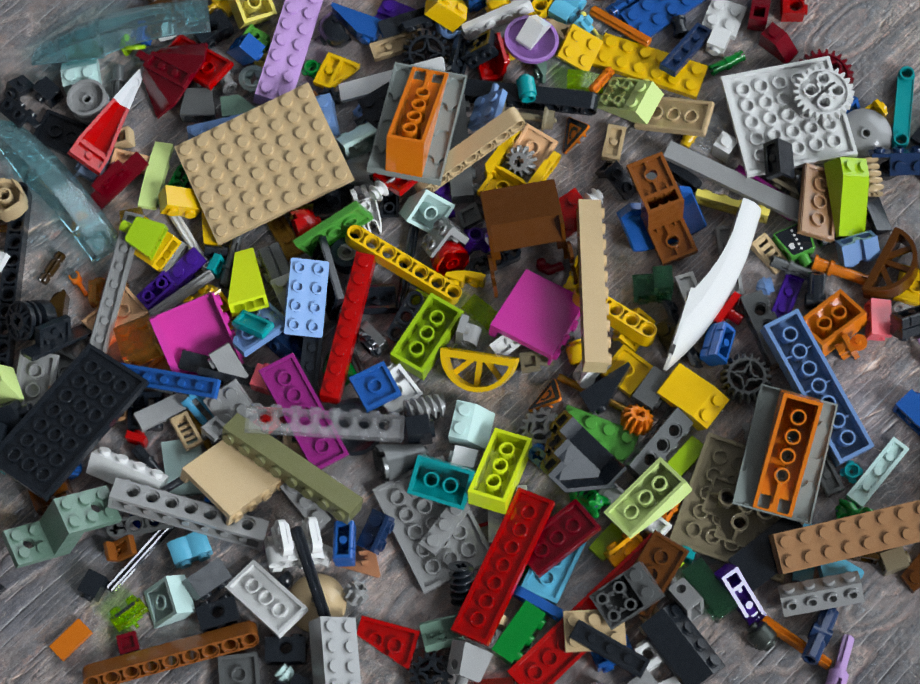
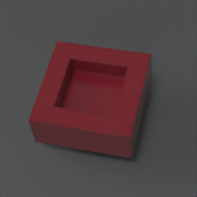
[116,631,141,655]

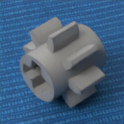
[343,581,369,606]

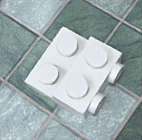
[382,363,423,418]

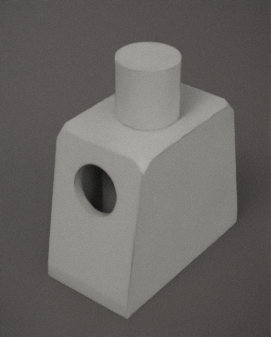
[667,577,704,622]
[447,639,493,684]

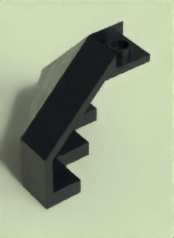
[540,409,627,493]

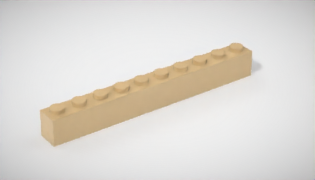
[576,199,612,373]

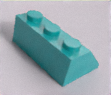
[407,454,476,510]

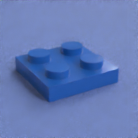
[349,361,402,413]

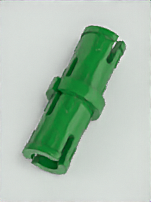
[708,50,746,76]

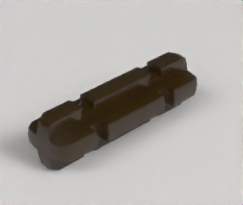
[38,251,66,285]

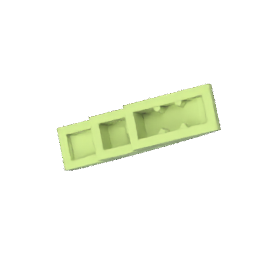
[138,141,174,210]

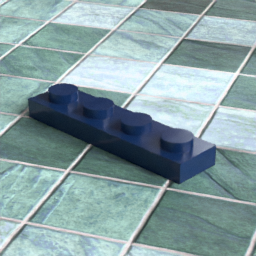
[659,22,712,77]

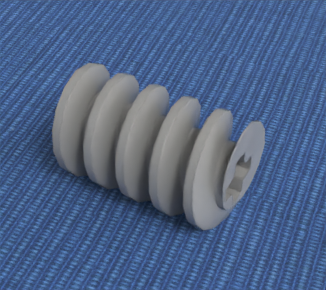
[403,393,446,419]

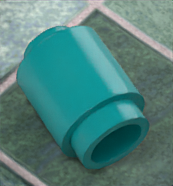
[516,74,537,103]

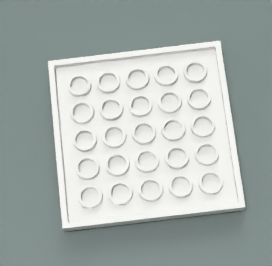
[720,56,858,178]

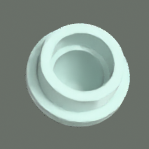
[274,663,295,684]

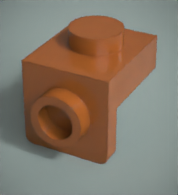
[103,535,137,562]

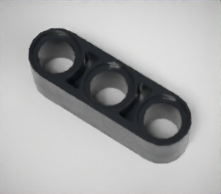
[387,291,426,343]

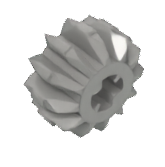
[505,145,537,177]

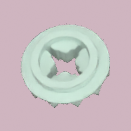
[239,65,263,92]

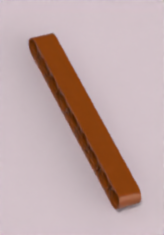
[82,621,259,684]

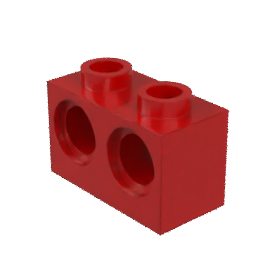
[780,0,808,22]

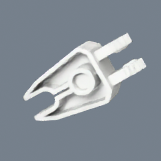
[350,184,382,235]

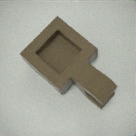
[519,351,554,374]

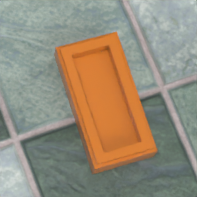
[49,618,93,662]

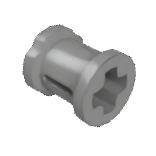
[219,71,237,94]

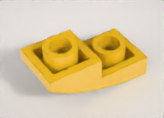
[445,270,486,288]

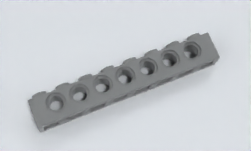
[107,477,270,551]

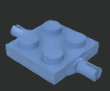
[468,83,508,132]

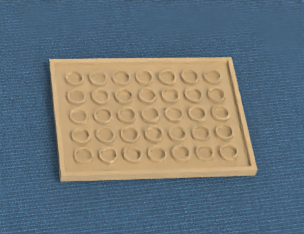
[174,82,355,245]

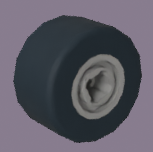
[330,237,356,274]

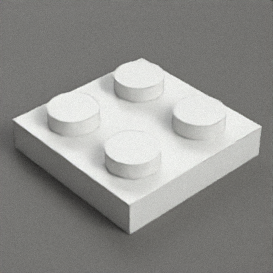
[702,0,747,40]

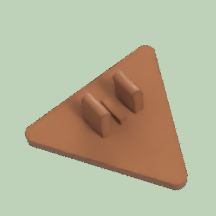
[342,546,381,578]

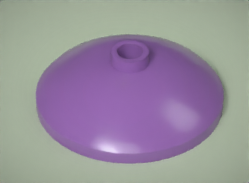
[504,15,559,64]

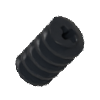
[448,561,475,607]

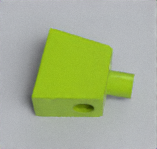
[119,216,169,261]

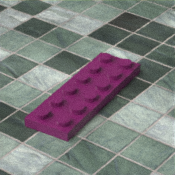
[258,353,349,470]

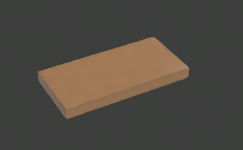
[797,163,835,243]

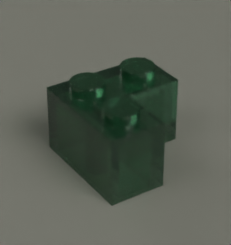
[631,265,674,305]

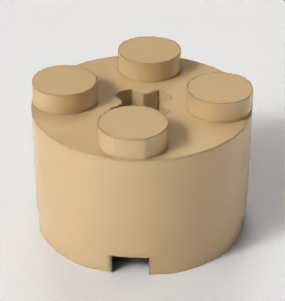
[0,178,28,222]

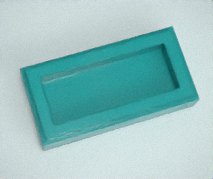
[232,309,275,340]

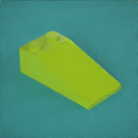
[824,157,869,237]

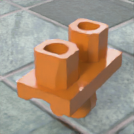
[834,333,868,360]

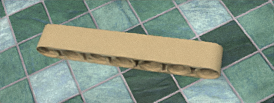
[413,107,526,192]

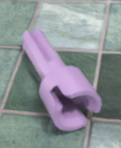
[825,634,854,684]

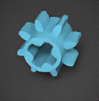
[572,14,594,33]

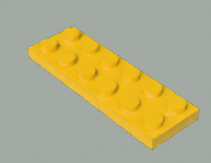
[593,33,708,100]

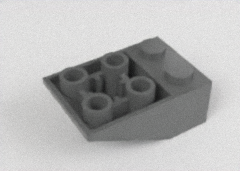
[589,562,665,630]

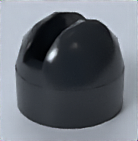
[277,570,294,588]

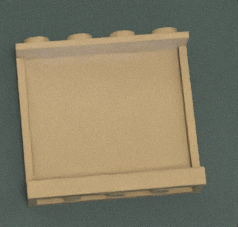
[180,440,285,526]

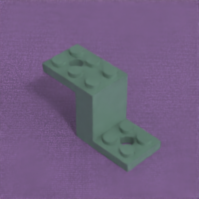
[1,485,122,569]

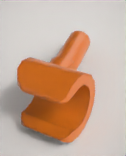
[69,271,89,297]

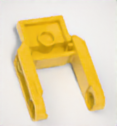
[477,131,561,196]

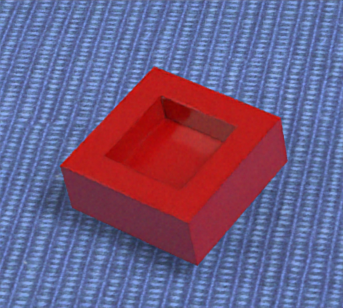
[125,430,149,448]

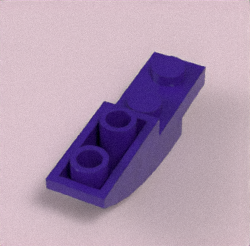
[136,247,208,310]

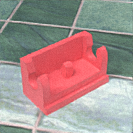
[864,298,892,341]

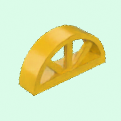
[440,347,519,392]

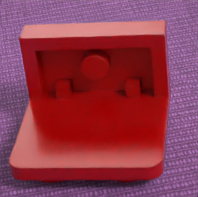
[477,32,510,82]

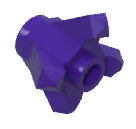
[464,227,490,255]

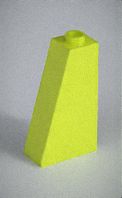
[228,248,270,317]

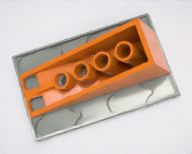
[367,62,467,186]
[732,383,838,525]

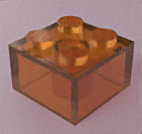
[113,314,164,366]

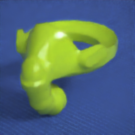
[119,33,146,56]

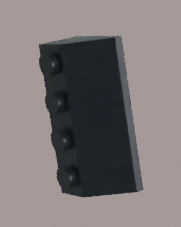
[638,601,725,684]

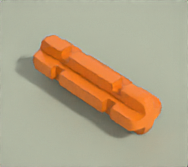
[588,67,615,93]

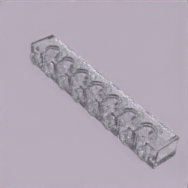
[244,403,405,443]

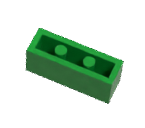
[491,600,547,667]

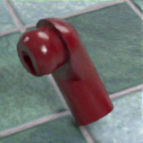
[536,258,564,275]

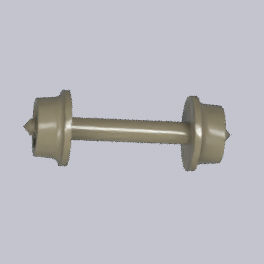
[502,101,557,131]

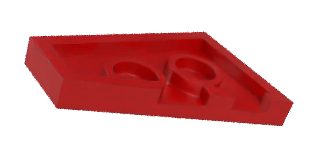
[357,616,420,671]

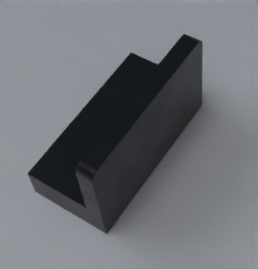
[763,138,795,180]

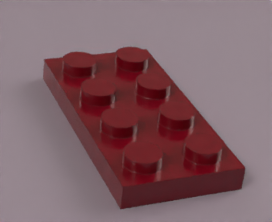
[527,499,601,578]

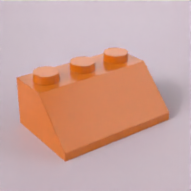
[803,289,867,356]

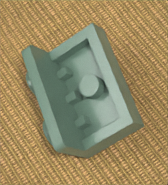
[419,614,465,653]

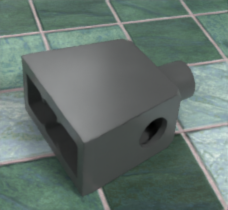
[180,82,217,123]

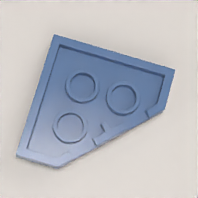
[233,302,285,357]

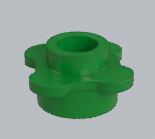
[301,60,322,79]

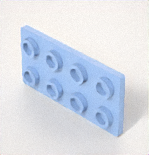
[284,258,329,338]

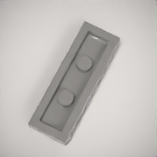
[419,505,471,557]

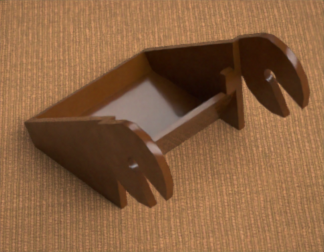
[480,179,578,298]

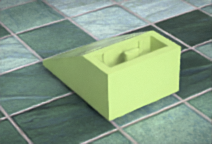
[597,76,664,124]

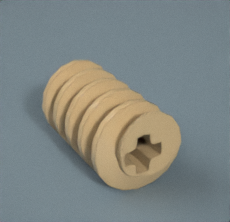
[864,157,884,197]

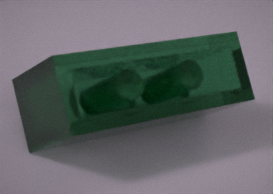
[681,557,738,624]

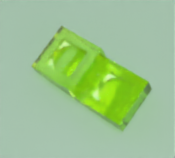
[567,69,603,94]
[461,294,498,332]

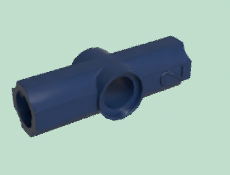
[801,608,839,665]

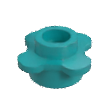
[839,460,863,484]

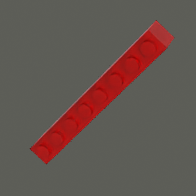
[319,251,376,405]

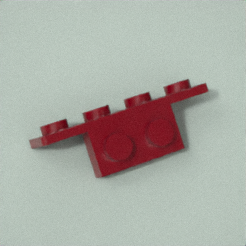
[84,152,149,215]

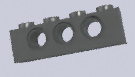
[738,290,780,370]
[622,407,693,480]

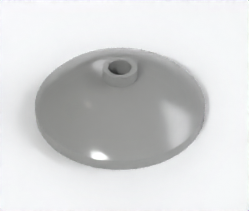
[847,108,892,159]

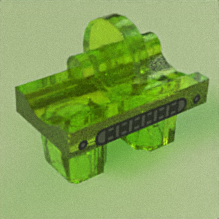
[109,595,149,632]

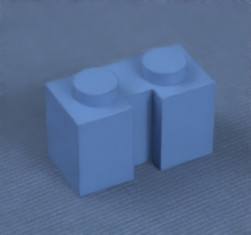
[835,230,880,268]

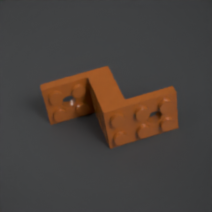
[626,151,698,266]

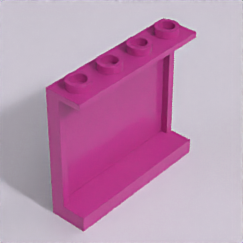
[489,269,580,365]
[149,291,245,376]

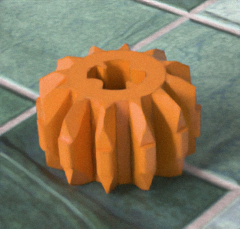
[620,404,654,436]

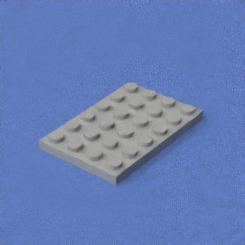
[372,455,490,594]

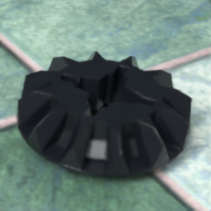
[358,331,381,358]

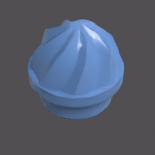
[756,277,775,295]

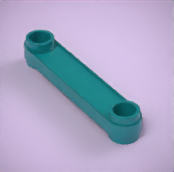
[891,66,915,149]

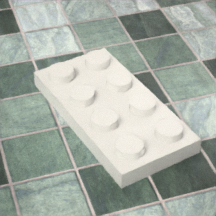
[225,559,309,639]

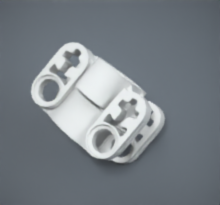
[264,516,325,572]

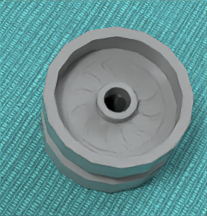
[66,79,111,125]

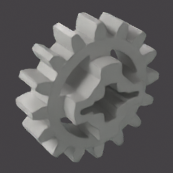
[520,407,558,446]

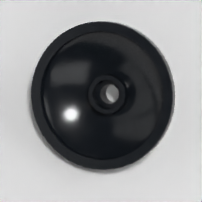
[328,398,384,456]

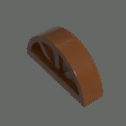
[862,227,919,299]

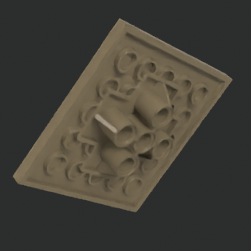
[669,432,804,584]

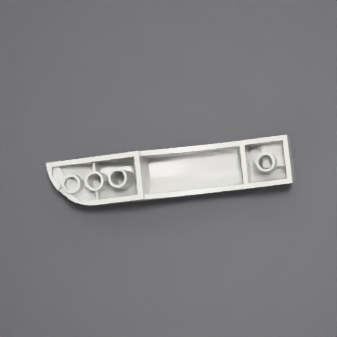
[663,198,761,371]

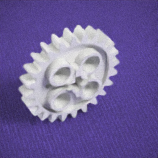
[792,64,855,123]

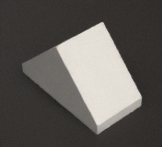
[515,15,551,50]

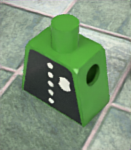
[772,223,815,268]

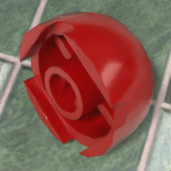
[289,208,321,238]
[431,240,470,277]

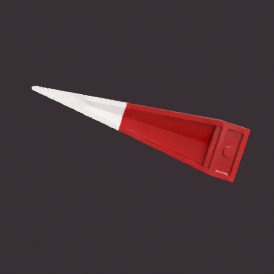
[67,66,144,175]

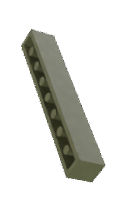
[221,413,363,525]

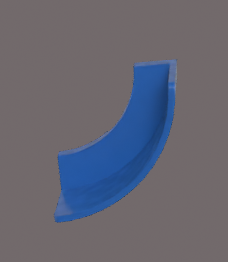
[616,186,707,252]

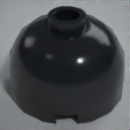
[318,11,352,49]

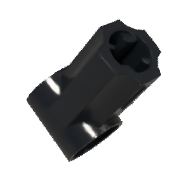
[804,271,826,309]

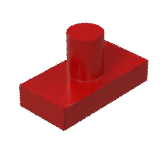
[712,291,745,326]

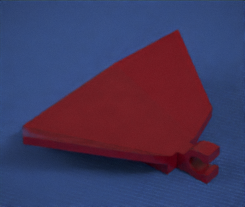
[135,43,208,119]

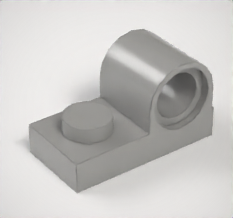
[455,314,482,349]

